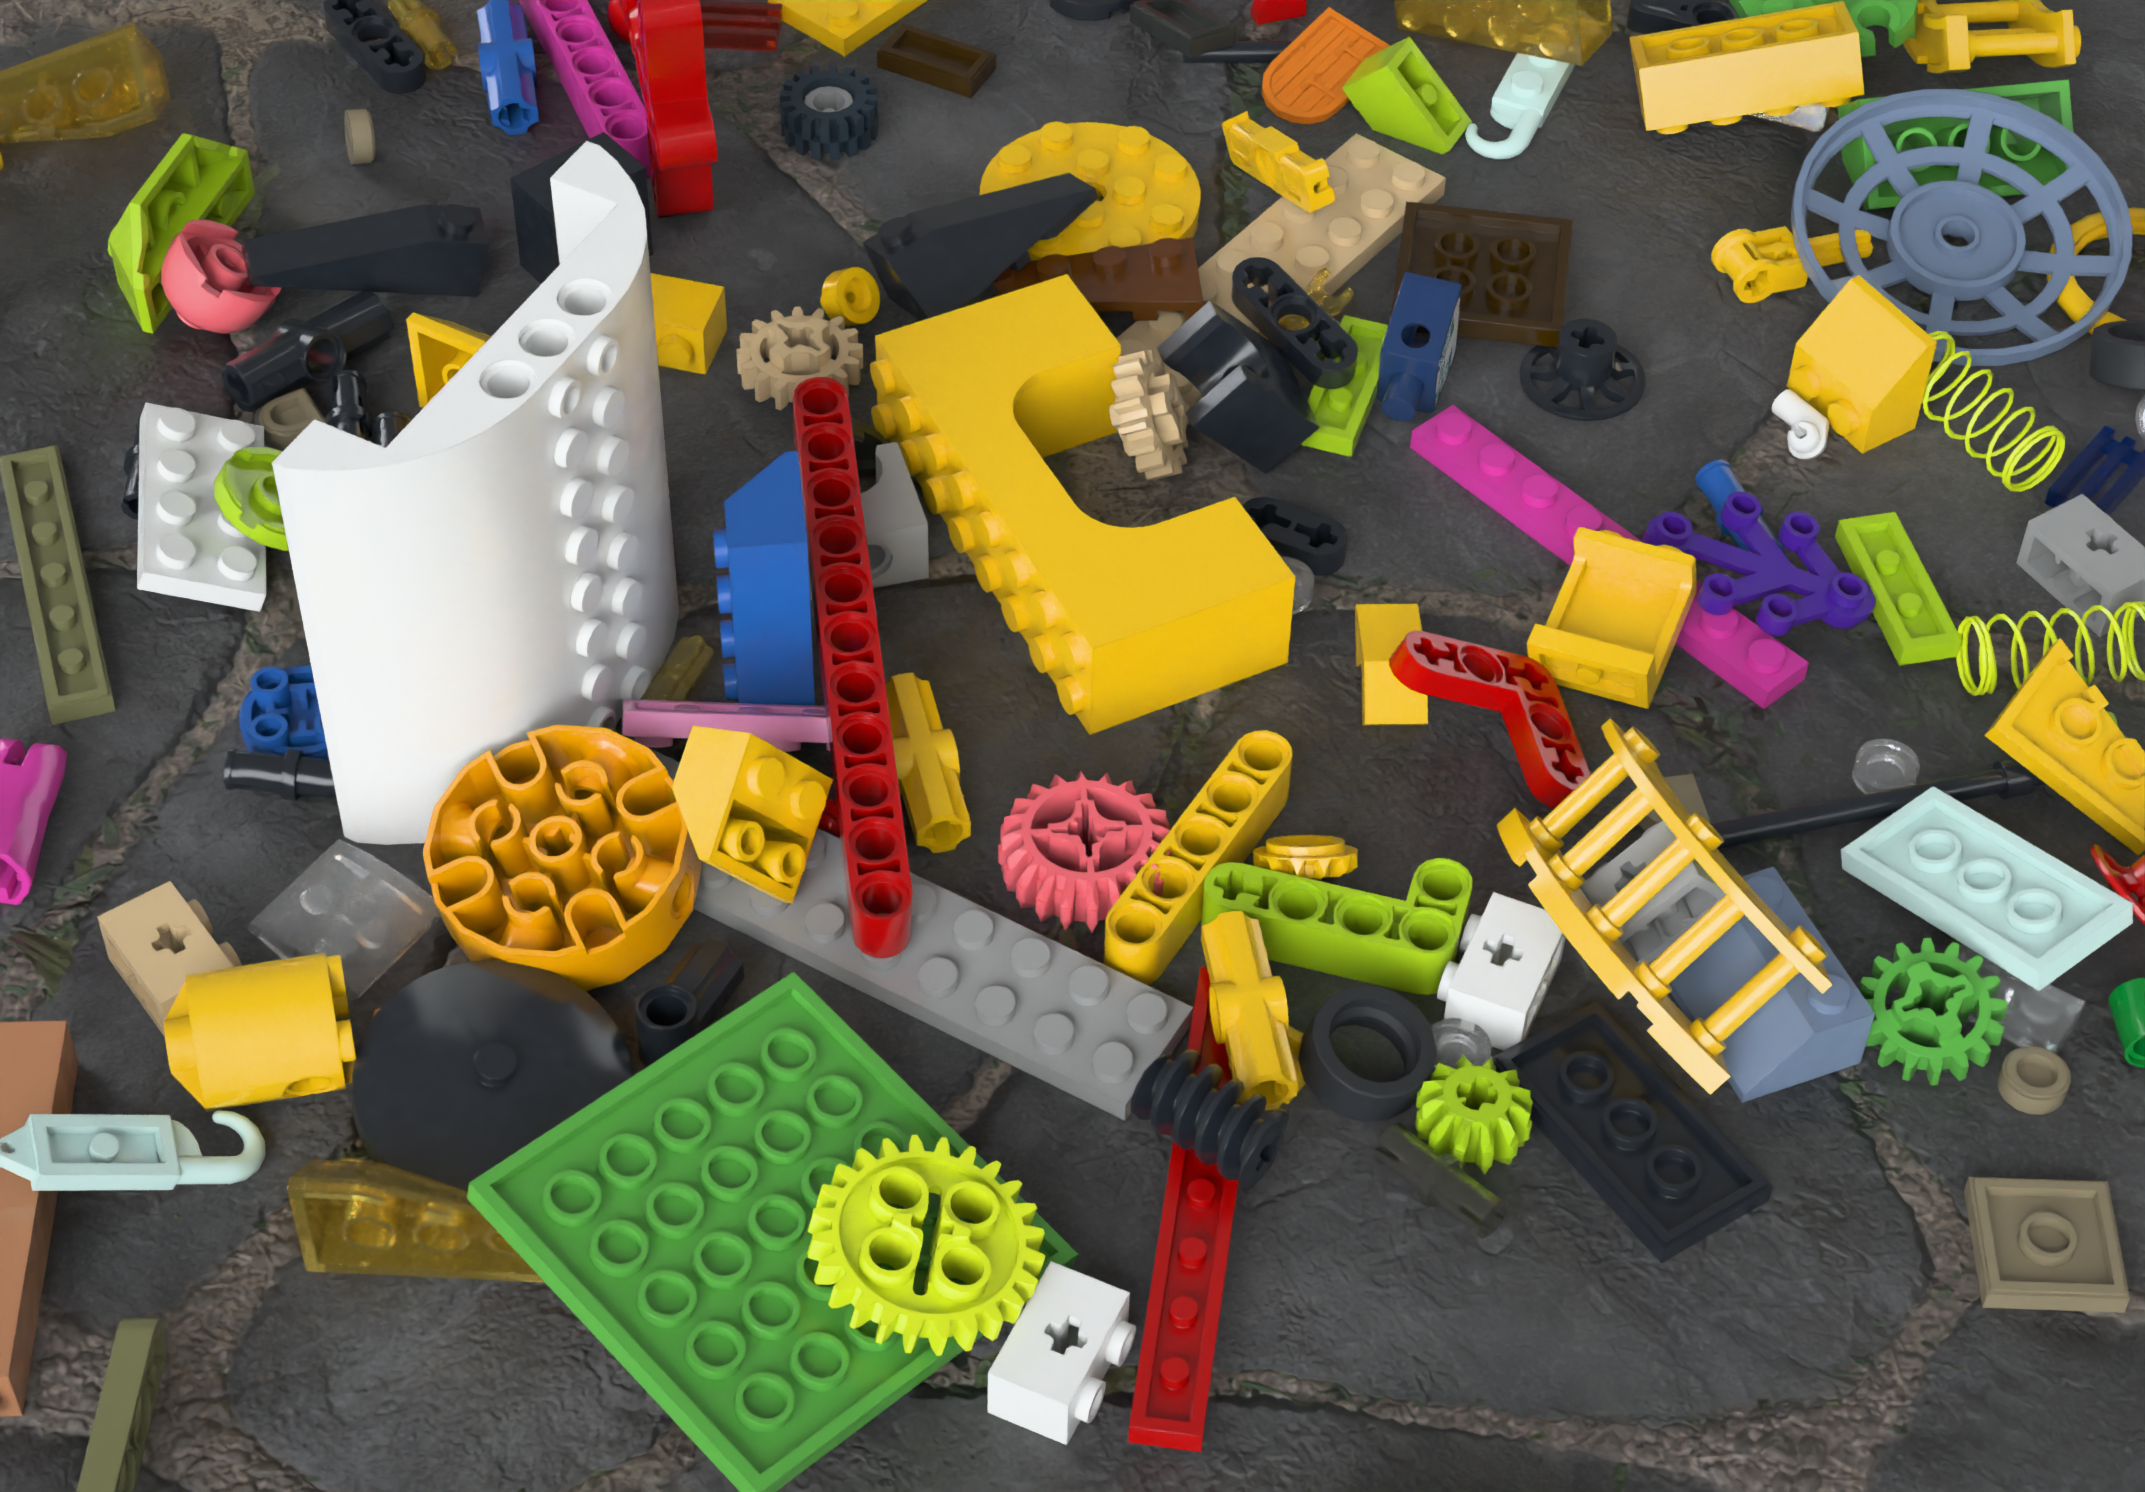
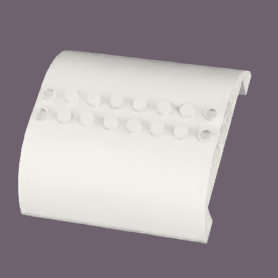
[272,141,679,845]

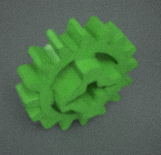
[1859,938,2007,1085]

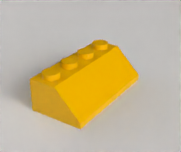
[1629,1,1865,134]

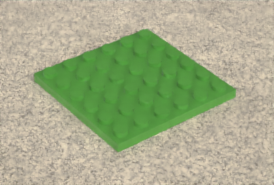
[467,972,1078,1492]

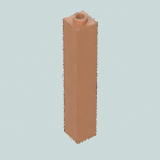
[0,1020,79,1417]

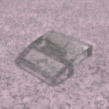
[247,839,441,1004]

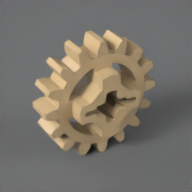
[736,306,863,410]
[1109,349,1190,480]

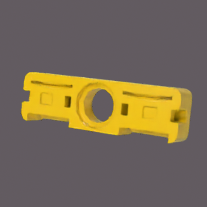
[1222,111,1335,214]

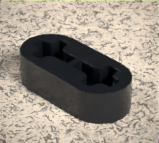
[1242,497,1347,576]

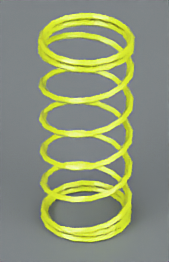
[1922,331,2065,492]
[1956,601,2145,696]

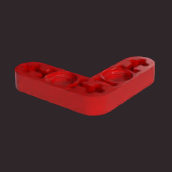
[1389,630,1591,809]

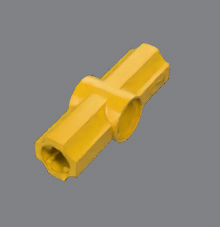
[886,673,971,853]
[1201,911,1298,1111]

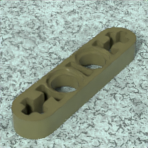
[76,1317,167,1492]

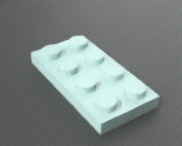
[1841,786,2133,991]

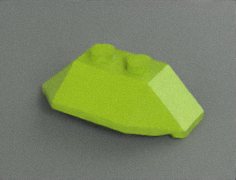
[108,133,255,334]

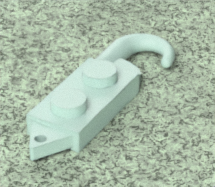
[1465,27,1577,159]
[0,1110,266,1191]

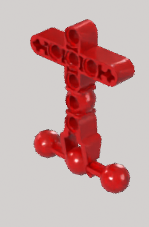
[607,0,718,218]

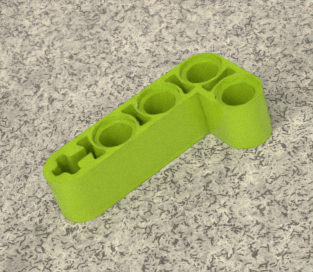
[1201,858,1472,995]

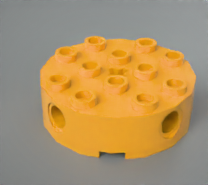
[423,725,703,991]

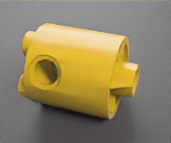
[163,953,356,1112]

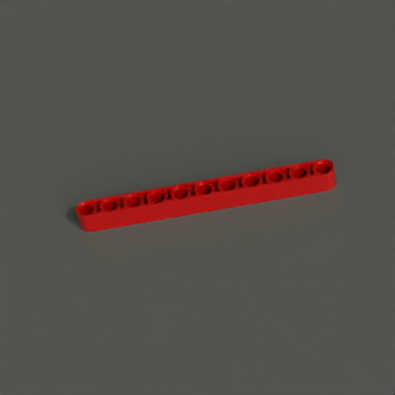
[793,377,913,958]

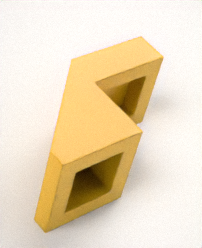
[1355,604,1428,726]

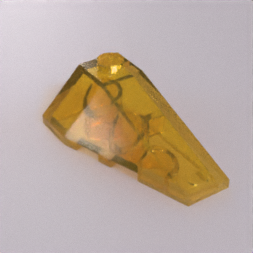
[0,22,171,143]
[287,1158,545,1283]

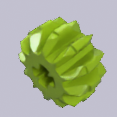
[1415,1054,1533,1175]

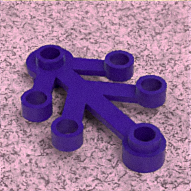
[1641,491,1876,636]

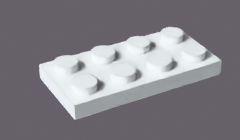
[137,402,267,612]

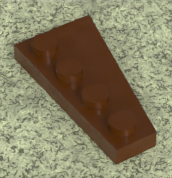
[989,237,1204,321]

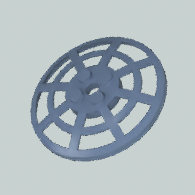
[1791,89,2133,366]

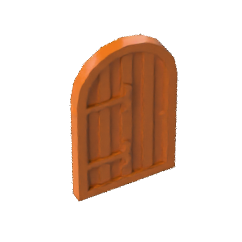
[1261,7,1390,124]

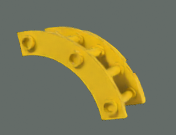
[1903,0,2081,74]
[1497,718,1833,1095]

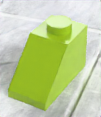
[1342,36,1472,154]

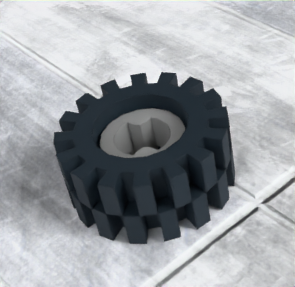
[780,64,878,161]

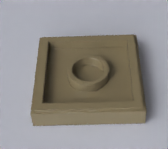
[1964,1177,2130,1313]

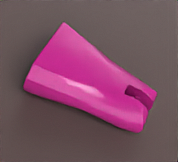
[0,737,67,905]

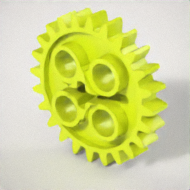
[807,1135,1045,1356]

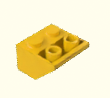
[672,725,833,904]

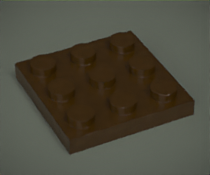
[1390,201,1573,347]

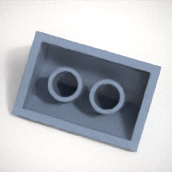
[1651,867,1875,1103]

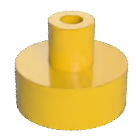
[820,267,880,327]

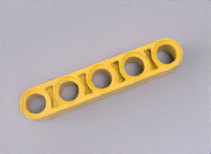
[1104,730,1292,985]

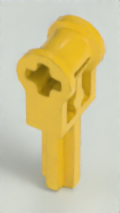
[1711,226,1873,303]

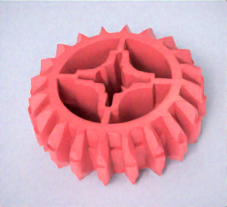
[998,771,1170,933]

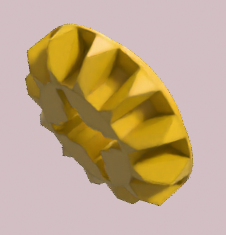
[1253,835,1358,880]

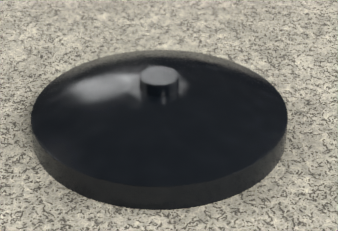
[352,960,633,1219]

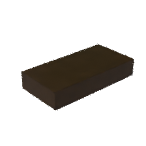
[877,23,996,98]

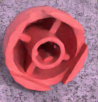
[161,220,282,334]

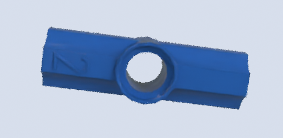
[477,0,539,135]

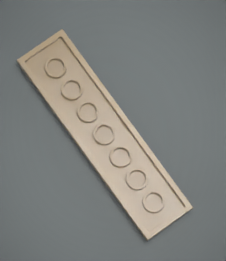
[1116,133,1446,409]

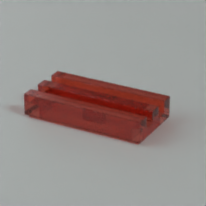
[700,0,783,52]

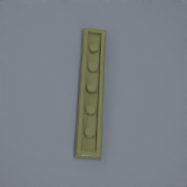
[0,445,116,725]

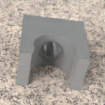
[809,442,929,600]

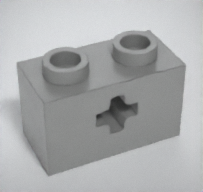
[2016,494,2145,637]
[1580,820,1726,964]

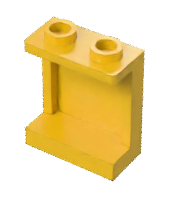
[1527,527,1697,709]

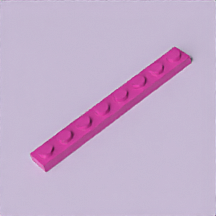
[1410,405,1809,709]

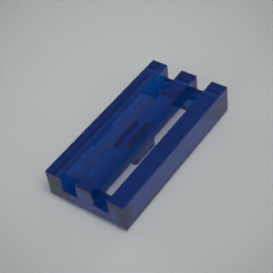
[2045,425,2145,516]

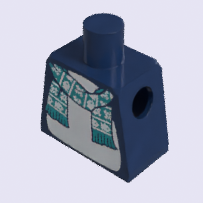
[1378,272,1462,421]

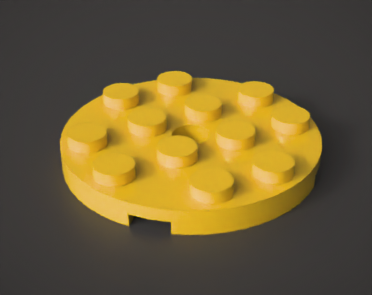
[980,122,1201,261]

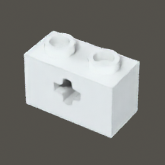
[1437,892,1566,1051]
[988,1261,1136,1445]

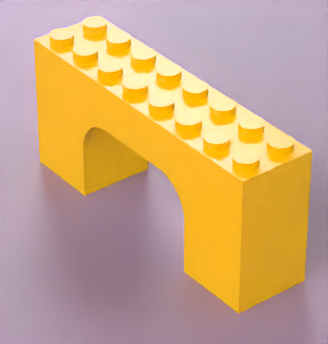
[870,274,1295,735]

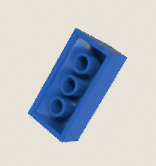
[713,451,815,706]

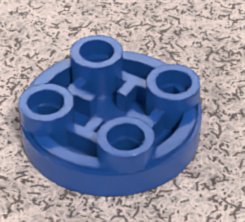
[239,665,329,759]

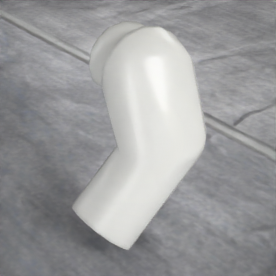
[1772,389,1829,460]

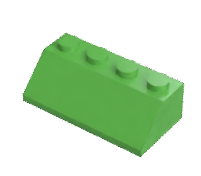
[1837,80,2073,210]

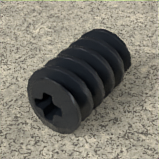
[1130,1049,1289,1191]

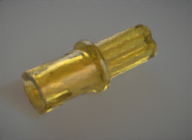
[387,0,457,70]

